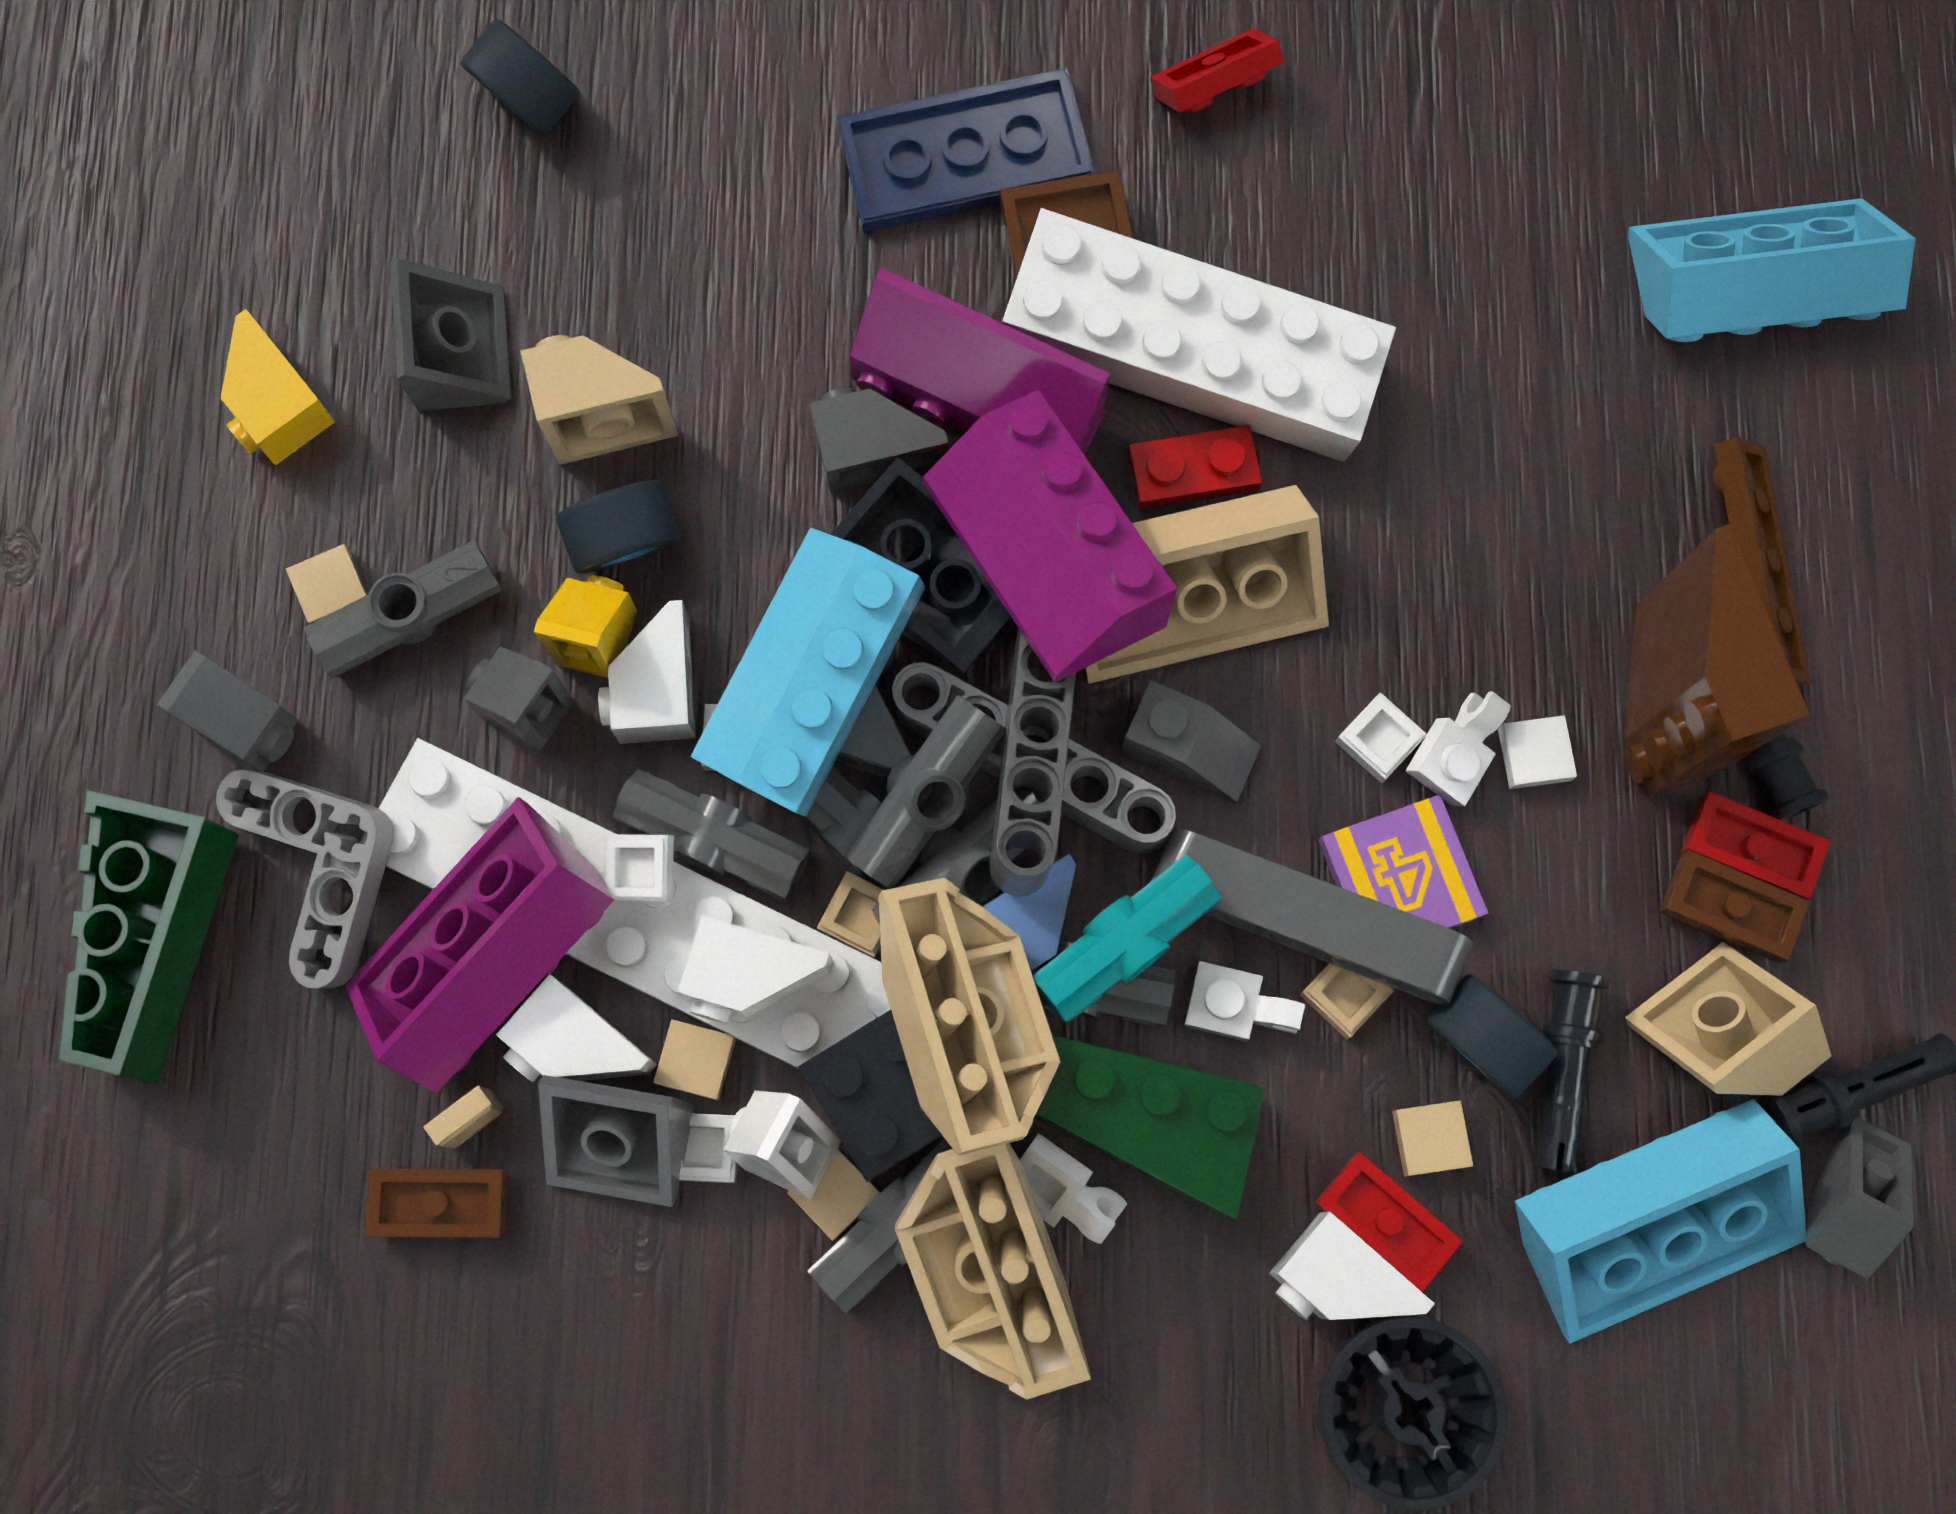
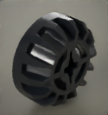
[1315,1316,1507,1511]

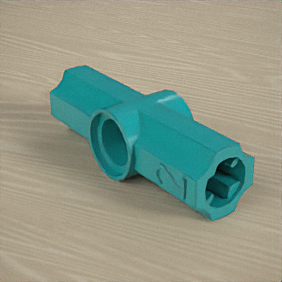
[1033,854,1222,1024]

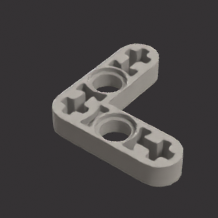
[216,769,393,989]

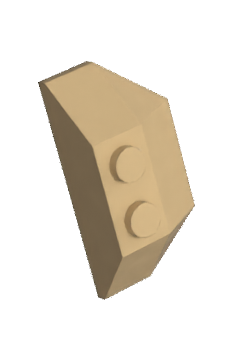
[879,878,1060,1156]
[895,1143,1091,1400]

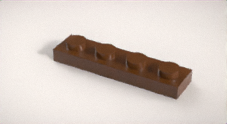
[1714,437,1812,687]

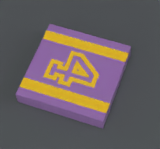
[1318,795,1488,928]

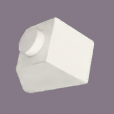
[598,600,696,744]
[677,915,833,1024]
[496,974,657,1082]
[723,1091,841,1200]
[1269,1211,1435,1320]

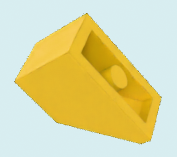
[221,309,335,466]
[534,575,637,678]

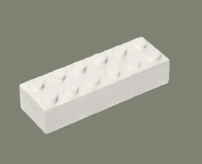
[1002,208,1396,462]

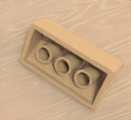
[1083,485,1329,684]

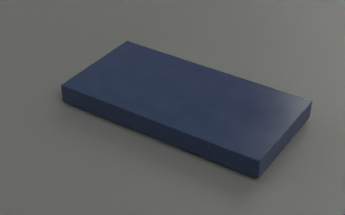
[836,68,1096,233]

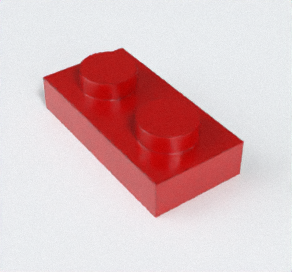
[1150,28,1285,113]
[1127,425,1262,510]
[1680,791,1830,900]
[1314,1152,1463,1292]

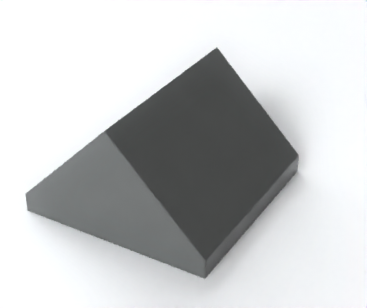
[390,258,511,412]
[538,1075,695,1207]

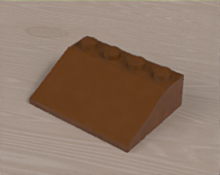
[1624,524,1810,797]

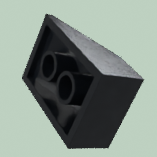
[830,457,1012,675]

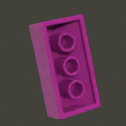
[850,267,1110,455]
[923,390,1177,683]
[345,797,614,1093]

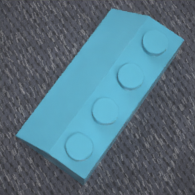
[1628,198,1916,342]
[690,527,925,816]
[1515,1099,1807,1344]

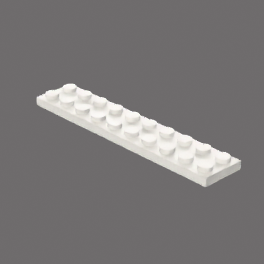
[360,738,891,1069]

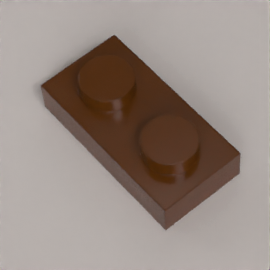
[1659,850,1810,963]
[365,1169,508,1238]

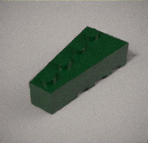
[59,790,239,1085]
[1033,1035,1265,1221]

